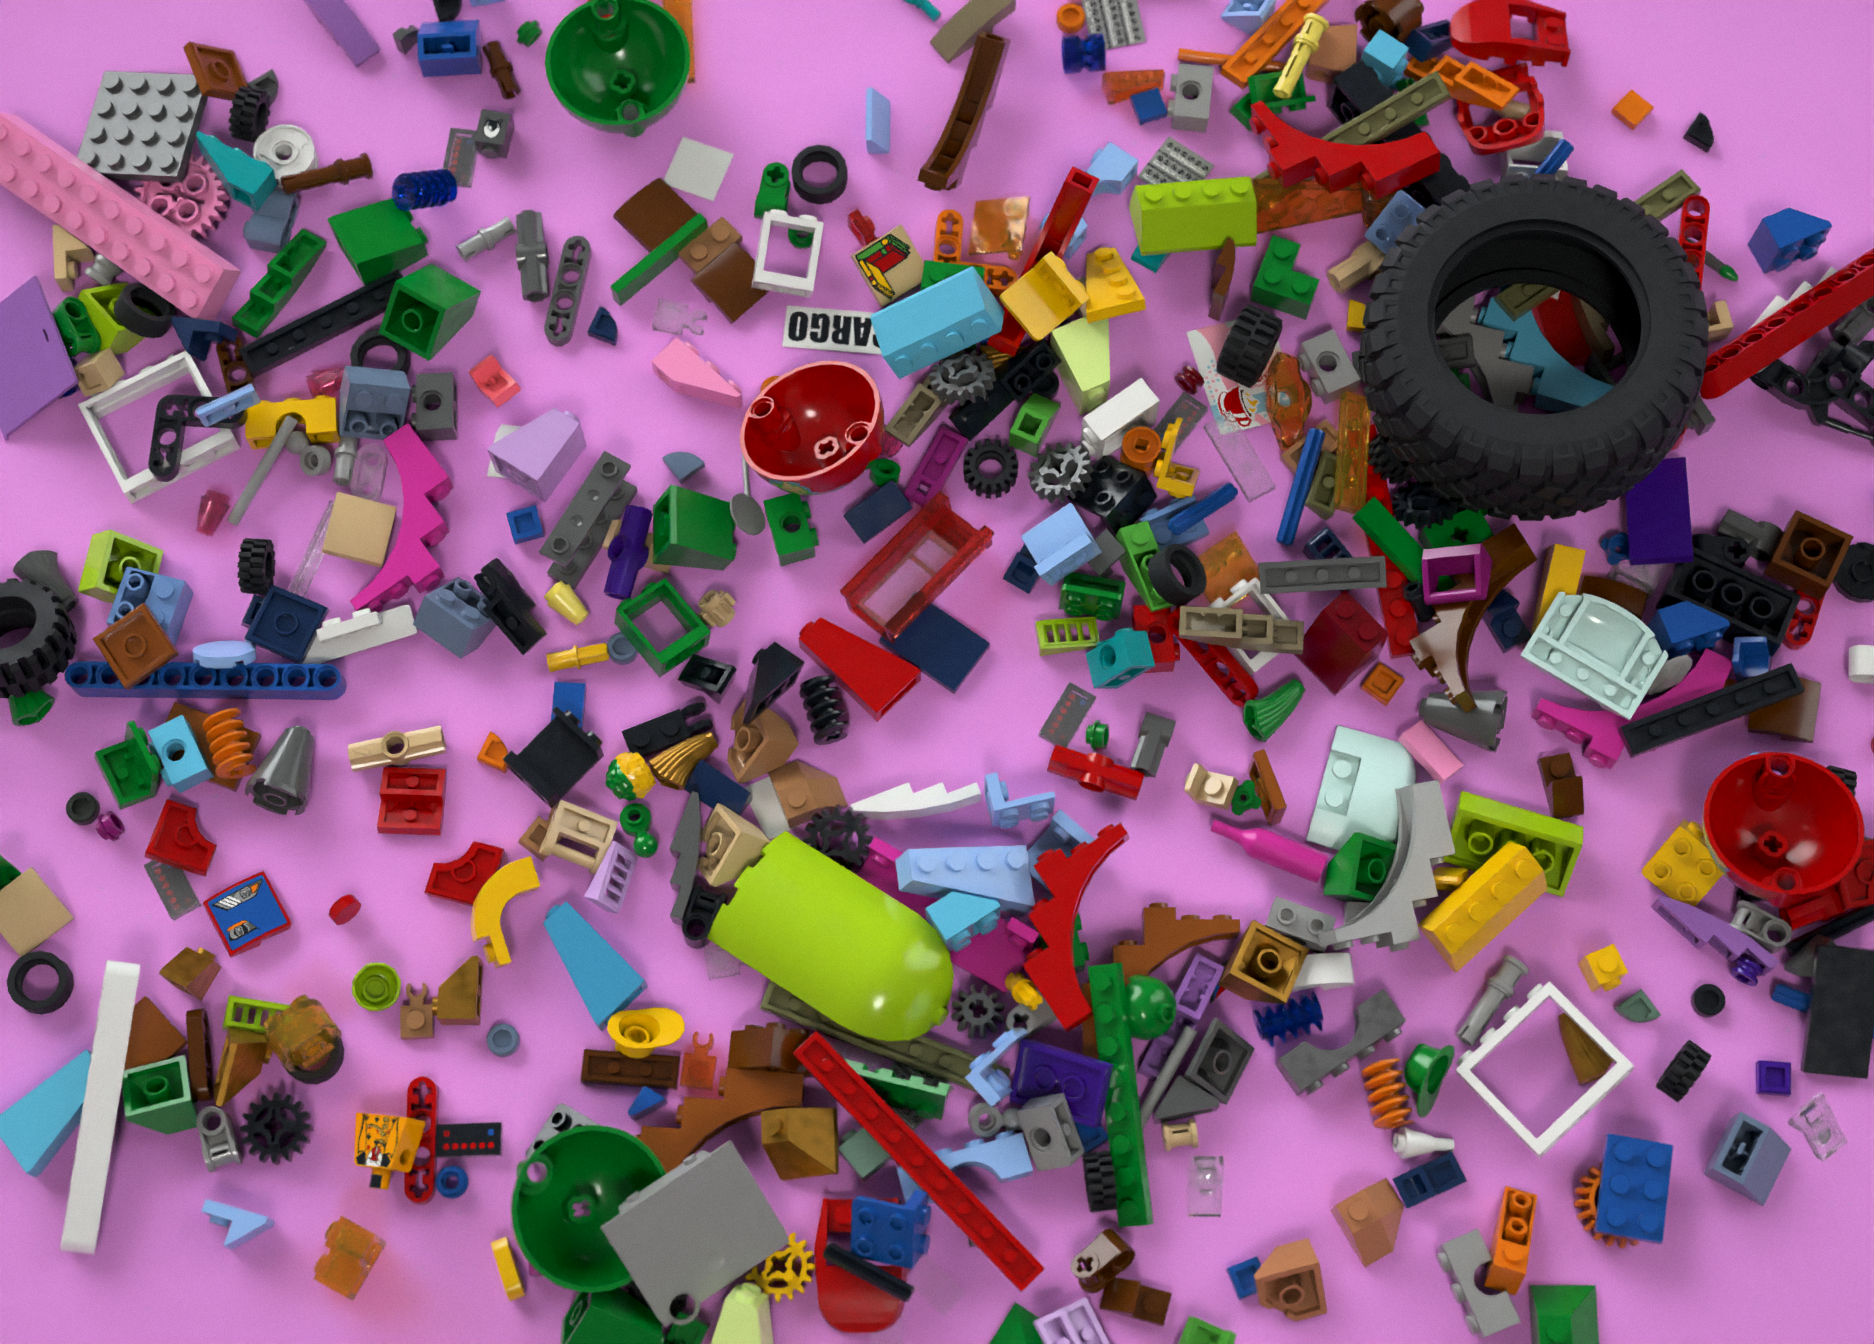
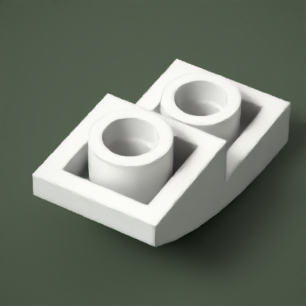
[1291,953,1355,992]

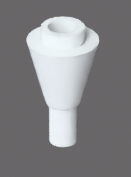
[1393,1127,1455,1159]

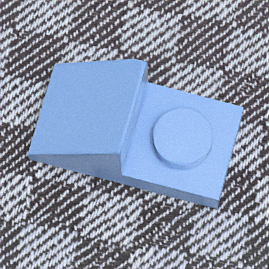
[201,1199,274,1250]

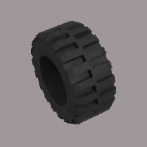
[0,578,77,699]

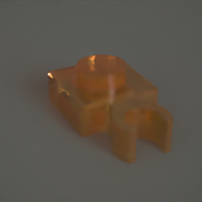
[680,1031,717,1091]

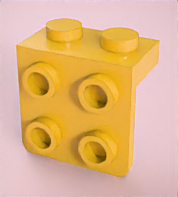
[1000,251,1090,341]
[1153,417,1200,498]
[1642,819,1723,907]

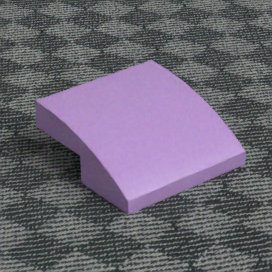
[1033,1297,1110,1344]

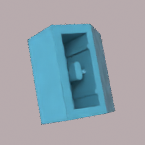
[925,891,1001,952]

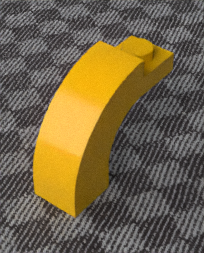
[470,856,540,969]

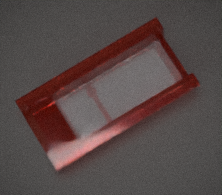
[840,491,994,645]

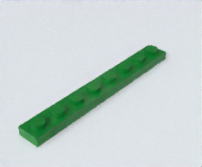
[1088,962,1154,1227]

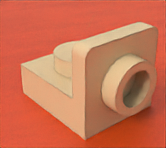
[1184,763,1239,810]

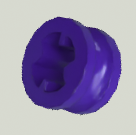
[1730,957,1764,986]

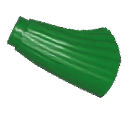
[1243,679,1306,743]
[8,690,55,726]

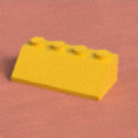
[1417,841,1548,973]

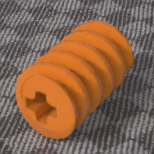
[203,708,256,779]
[1361,1058,1415,1129]

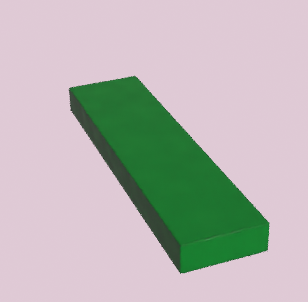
[611,213,708,306]
[1352,497,1456,592]

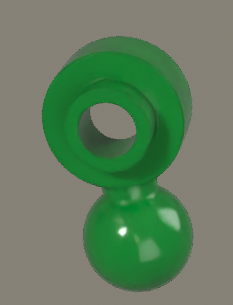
[865,457,901,487]
[619,803,658,858]

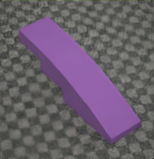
[304,0,380,67]
[1651,895,1780,977]
[1138,953,1225,1081]

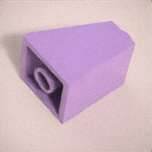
[487,408,587,502]

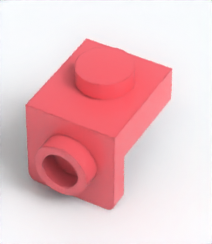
[469,355,521,408]

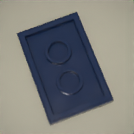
[879,592,990,694]

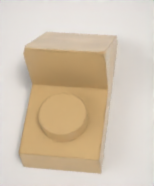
[52,225,95,292]

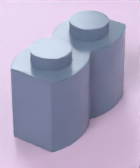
[243,189,300,253]

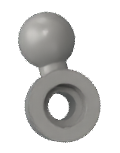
[285,431,331,476]
[968,1103,1022,1138]

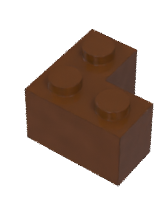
[727,1022,813,1078]

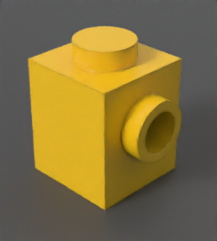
[1578,944,1628,992]

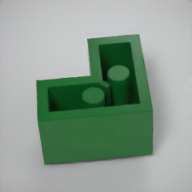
[1250,235,1320,320]

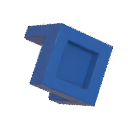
[1732,637,1772,683]

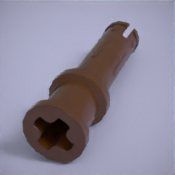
[280,153,373,195]

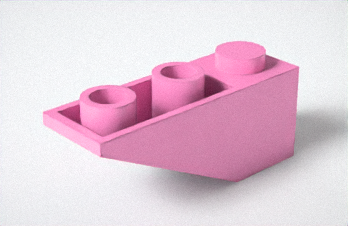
[651,337,743,409]

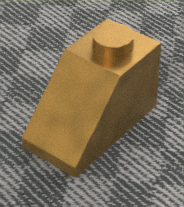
[159,947,221,1001]
[432,956,483,1025]

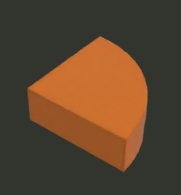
[476,731,508,774]

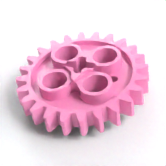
[134,153,230,239]

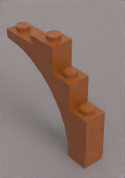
[1081,902,1240,1060]
[635,1068,805,1173]

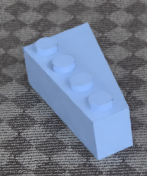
[895,845,1035,917]

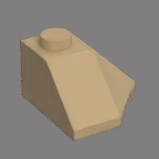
[699,803,771,887]

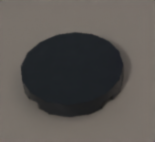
[1832,542,1874,603]

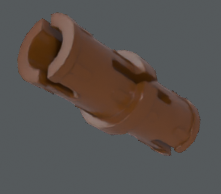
[482,41,520,100]

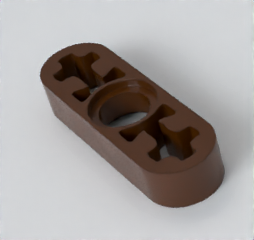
[216,336,257,414]
[186,1008,214,1102]

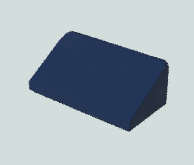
[844,480,913,544]
[684,760,753,816]

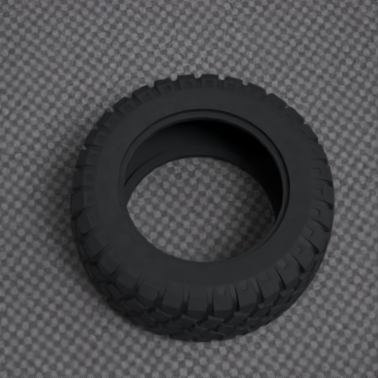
[1360,173,1709,521]

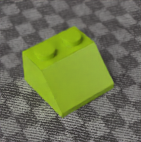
[77,282,156,355]
[78,529,164,603]

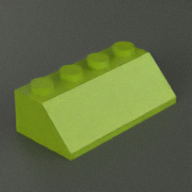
[1129,176,1257,256]
[1443,791,1584,897]

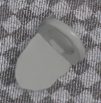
[1647,655,1692,695]

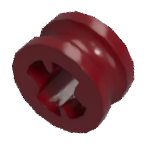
[1174,365,1205,395]

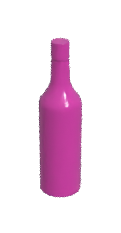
[1210,819,1329,883]

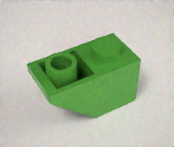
[1009,393,1061,457]

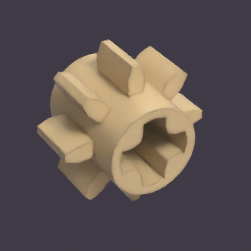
[697,590,736,627]

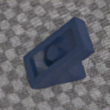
[171,316,238,361]
[1482,589,1532,654]

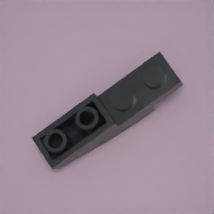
[948,339,1061,441]

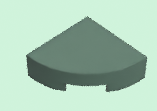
[1614,989,1661,1023]

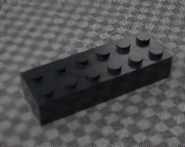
[1326,60,1470,209]

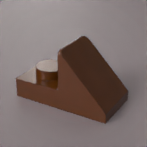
[1537,752,1584,819]
[1099,1277,1172,1327]

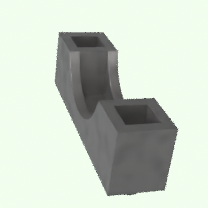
[1275,989,1406,1096]

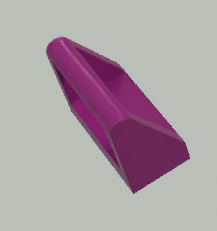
[1422,543,1493,605]

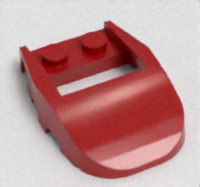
[1449,0,1571,67]
[1457,62,1545,156]
[814,1198,910,1333]

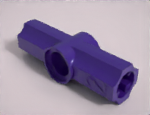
[603,505,653,601]

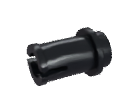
[1403,581,1436,622]

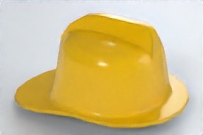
[607,1008,685,1059]

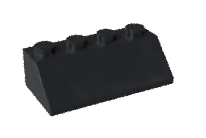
[1655,547,1801,657]

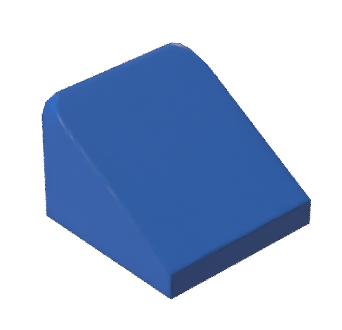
[628,1086,668,1121]

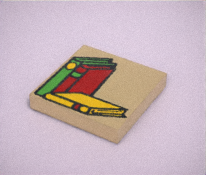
[850,225,924,307]

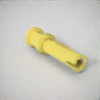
[1273,13,1329,100]

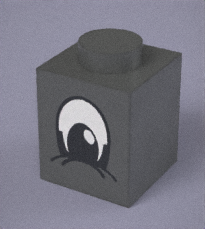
[474,109,514,159]

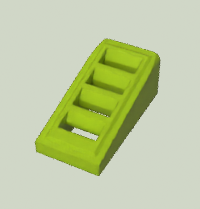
[1035,617,1100,656]
[222,995,293,1038]

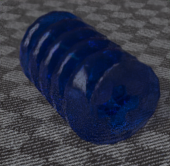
[392,169,458,211]
[1252,991,1324,1047]

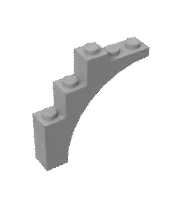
[1436,296,1535,412]
[1318,780,1456,952]

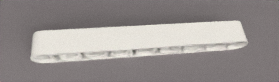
[60,960,140,1255]

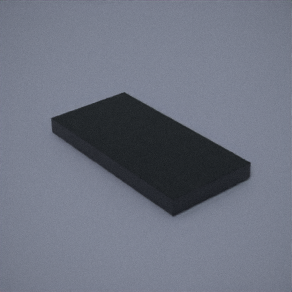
[1800,944,1874,1079]

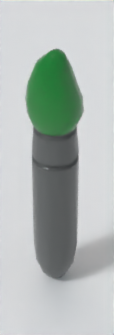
[1686,238,1739,282]

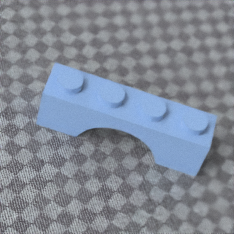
[1040,142,1138,260]
[897,1130,1033,1204]

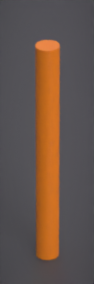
[1178,48,1287,72]

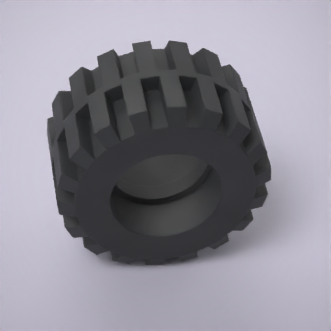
[1217,304,1283,388]

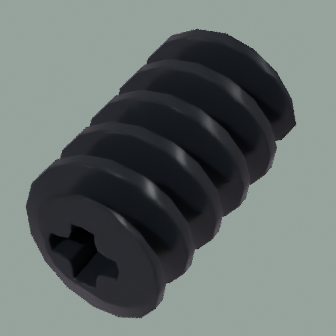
[799,675,850,745]

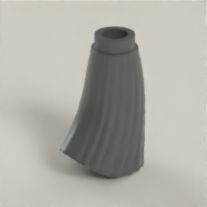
[13,550,78,612]

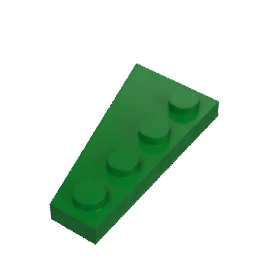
[843,1058,950,1120]

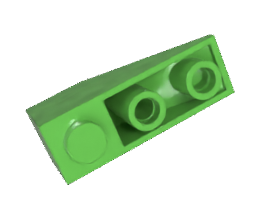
[1115,521,1175,612]

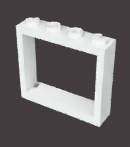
[78,350,240,504]
[1455,981,1634,1159]

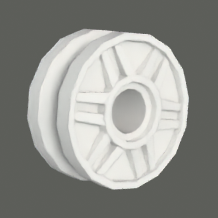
[253,124,319,191]

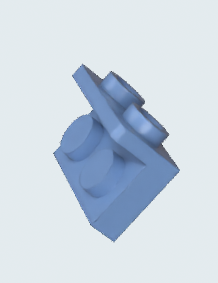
[1139,495,1210,551]

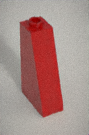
[798,617,921,722]

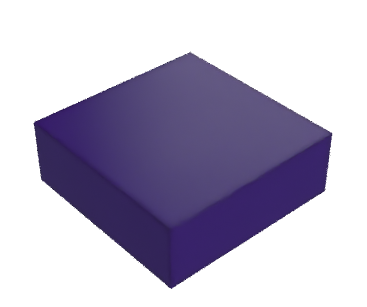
[1756,1060,1791,1096]

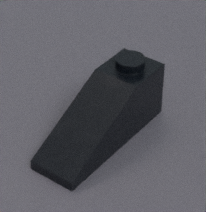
[743,642,805,725]

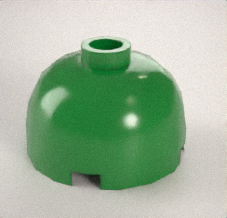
[1125,974,1177,1040]

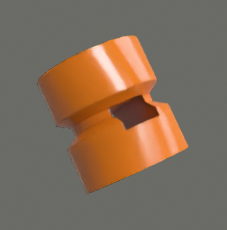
[1120,426,1161,477]

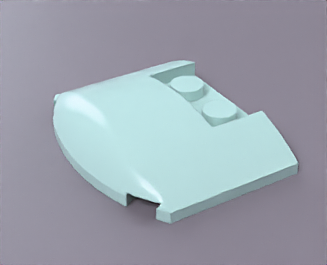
[1520,592,1668,720]
[1305,725,1416,851]

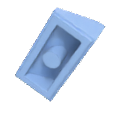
[866,88,890,154]
[196,383,261,427]

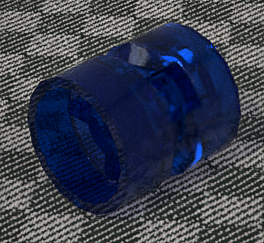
[1061,33,1106,74]

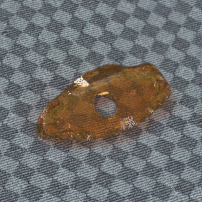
[1265,352,1312,451]

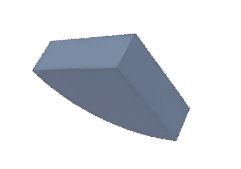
[662,452,705,483]

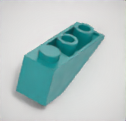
[196,131,277,211]

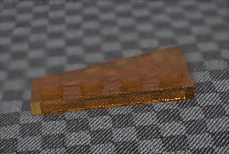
[1252,179,1368,234]

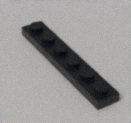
[238,269,403,378]
[1618,663,1805,758]

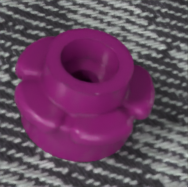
[95,811,125,841]

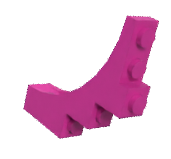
[350,423,454,613]
[1531,648,1733,770]

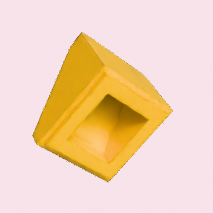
[1433,867,1468,891]

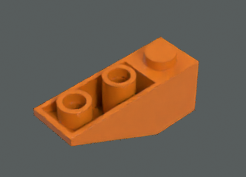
[1483,1186,1537,1296]

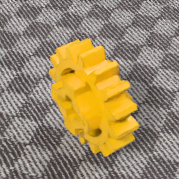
[745,1232,815,1303]

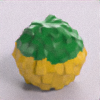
[605,752,656,801]

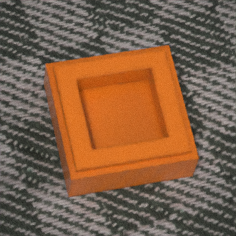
[1611,89,1654,130]
[1361,662,1405,706]

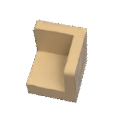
[1707,300,1734,342]
[74,348,124,397]

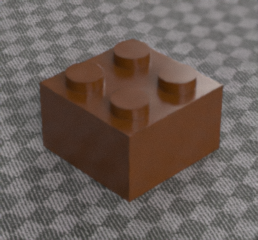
[1763,510,1854,600]

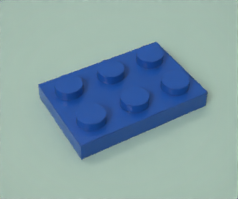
[1594,1133,1673,1244]

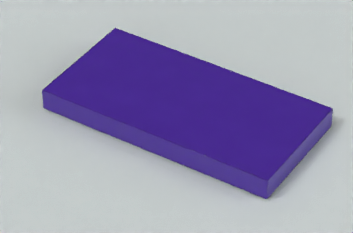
[1625,457,1693,566]

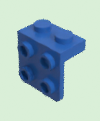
[851,1190,931,1269]

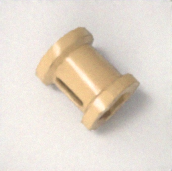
[1161,1118,1198,1152]

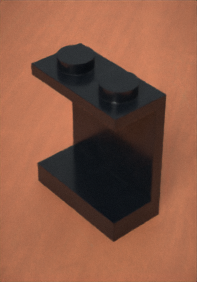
[503,706,604,808]

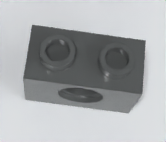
[411,372,457,441]

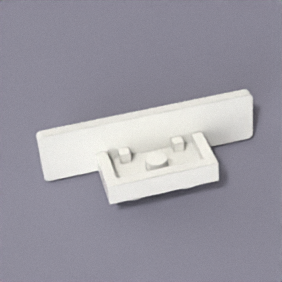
[297,605,418,664]

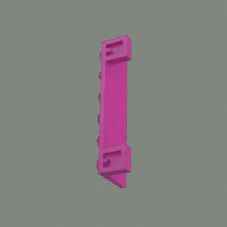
[857,836,1040,994]

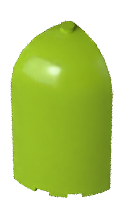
[707,831,954,1041]

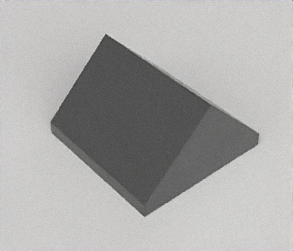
[1184,1018,1255,1105]

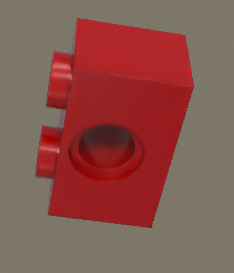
[1131,605,1180,673]

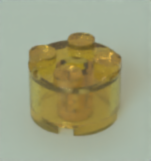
[263,995,342,1072]

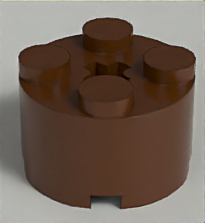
[1355,0,1424,44]

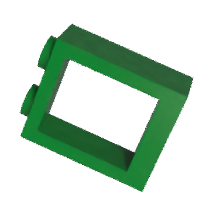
[614,578,711,678]

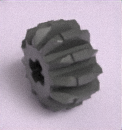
[951,984,1005,1039]

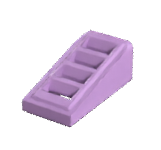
[584,841,638,914]

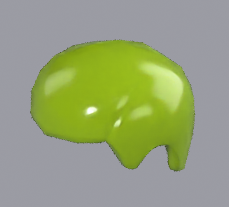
[352,962,401,1012]

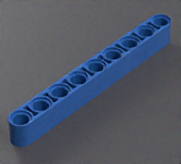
[64,661,347,700]

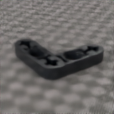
[148,394,248,482]

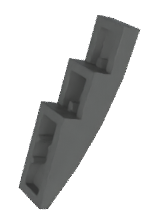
[669,791,703,926]

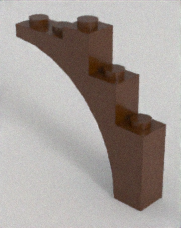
[917,31,1011,191]
[1409,523,1538,713]

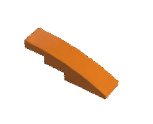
[1403,55,1520,111]

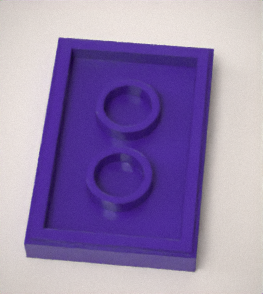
[1009,1038,1113,1128]

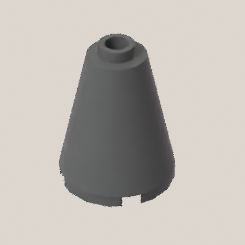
[1419,690,1508,752]
[245,725,315,815]

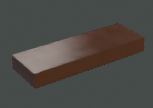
[580,1049,681,1090]

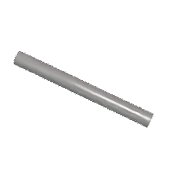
[227,415,298,526]
[1140,1025,1197,1131]

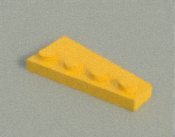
[1086,247,1146,323]

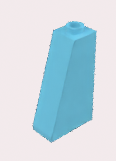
[0,1049,92,1178]

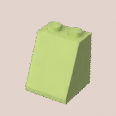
[1050,316,1110,415]
[711,1283,774,1344]

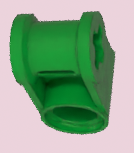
[754,162,791,219]
[52,297,101,357]

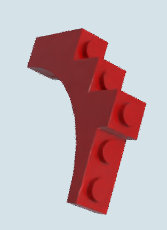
[1249,100,1440,200]
[987,166,1099,357]
[1022,823,1129,1033]

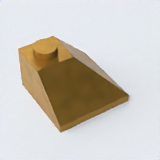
[1218,920,1309,1005]
[213,1027,273,1107]
[761,1108,839,1181]

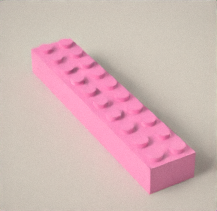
[0,112,241,321]

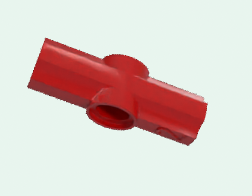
[1047,745,1145,801]
[1778,885,1849,932]

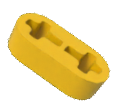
[491,1237,526,1301]

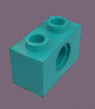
[1086,628,1155,689]

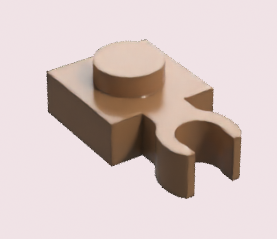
[518,805,563,862]
[400,983,434,1040]

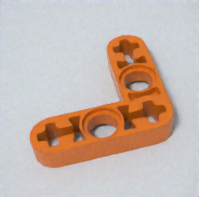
[933,209,1018,297]

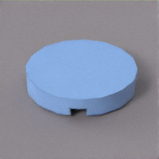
[193,640,256,669]

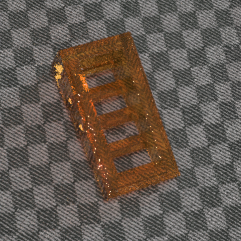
[1102,69,1165,105]

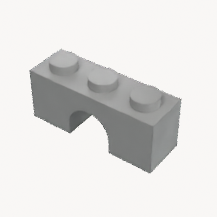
[1436,1229,1521,1340]

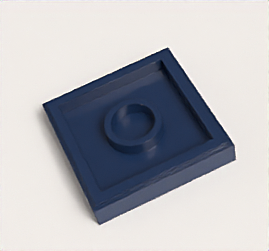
[244,584,329,664]

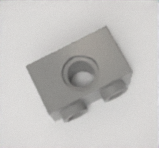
[1167,63,1214,133]
[1297,329,1361,405]
[1265,896,1337,954]
[1017,1093,1085,1171]

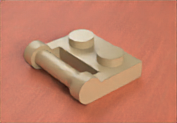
[539,799,618,875]

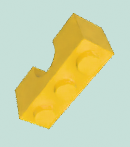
[245,395,340,450]

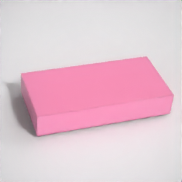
[1397,720,1464,785]

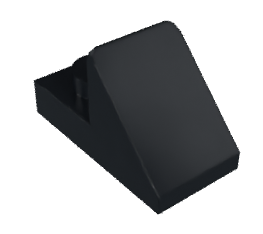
[677,654,737,704]

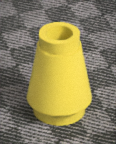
[544,581,589,626]

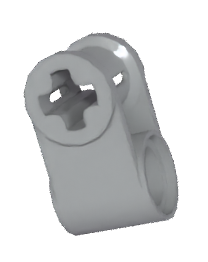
[1728,900,1792,954]
[1004,989,1058,1043]
[196,1106,243,1173]

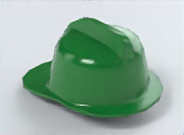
[1404,1043,1455,1117]

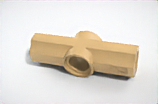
[1326,241,1386,295]
[348,725,446,772]

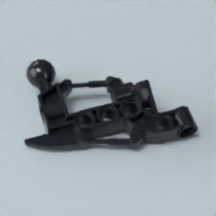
[1749,340,1874,446]

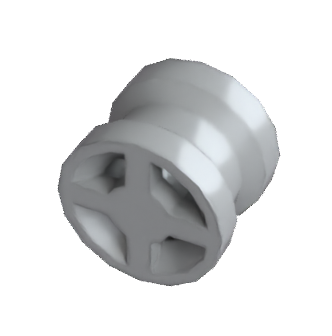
[84,253,122,286]

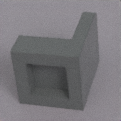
[1087,529,1126,578]

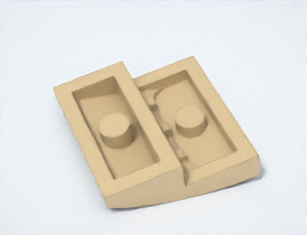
[321,492,397,568]
[0,867,75,957]

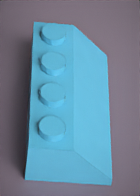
[870,266,1004,379]

